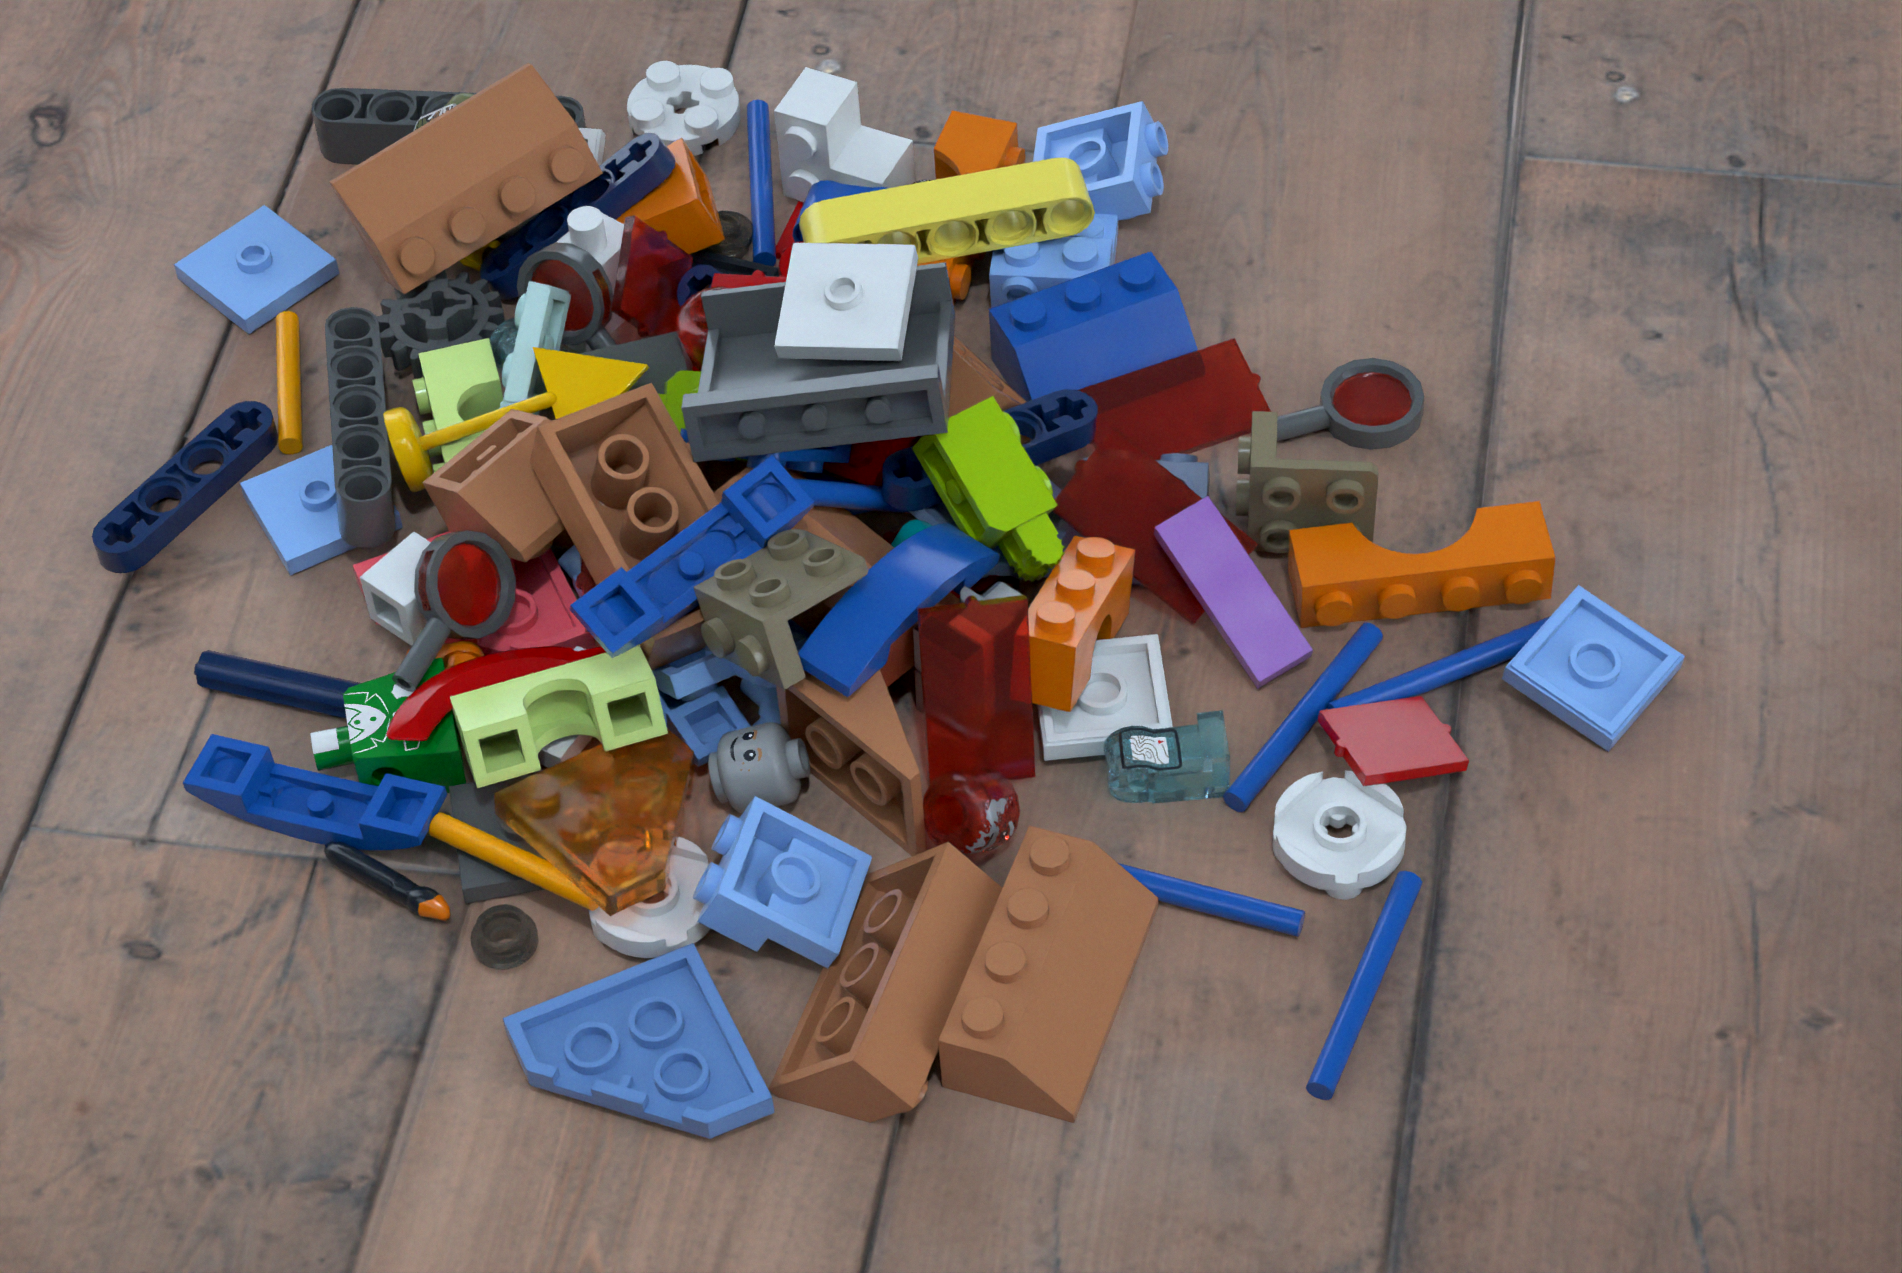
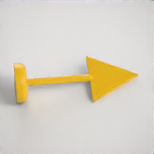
[383,347,649,493]

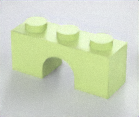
[412,338,503,473]
[450,645,668,788]

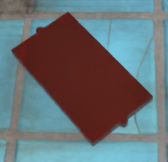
[1078,338,1271,461]
[1052,427,1258,625]
[918,595,1036,792]

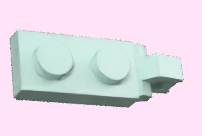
[499,281,571,415]

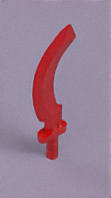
[386,646,606,741]

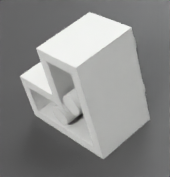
[774,67,915,202]

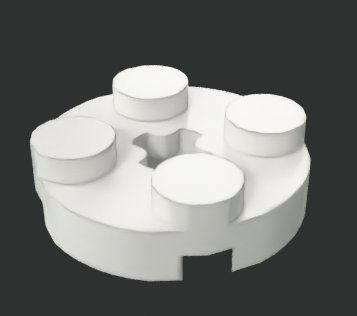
[627,61,741,156]
[1273,770,1407,900]
[587,834,711,958]

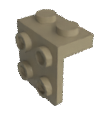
[1236,411,1378,553]
[693,529,868,690]

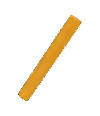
[275,311,303,455]
[429,812,605,911]

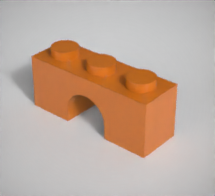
[1008,536,1135,712]

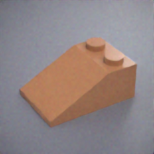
[776,670,927,856]

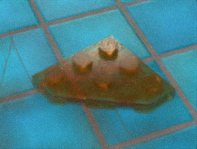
[494,729,694,916]

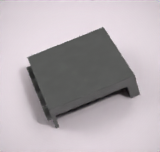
[681,262,955,462]

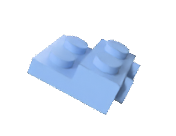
[1033,101,1168,221]
[989,214,1118,308]
[693,796,872,969]

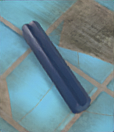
[194,650,361,718]

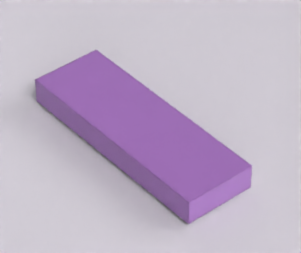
[1153,496,1313,689]

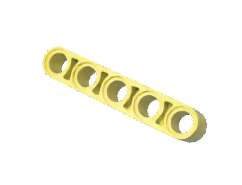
[799,158,1095,264]

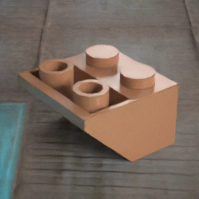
[422,409,566,562]

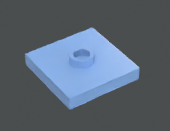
[174,205,339,334]
[240,445,403,576]
[1502,585,1685,752]

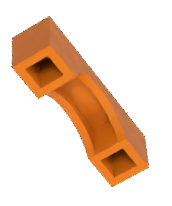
[917,110,1026,305]
[1288,501,1556,628]

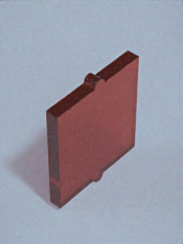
[611,215,693,337]

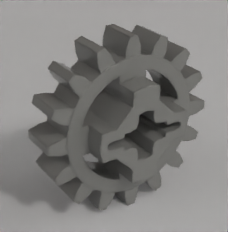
[377,270,507,379]

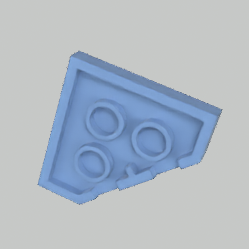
[503,943,775,1139]

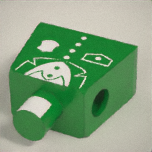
[310,658,467,793]

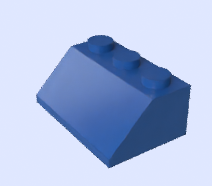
[989,251,1205,417]

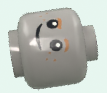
[708,722,810,814]

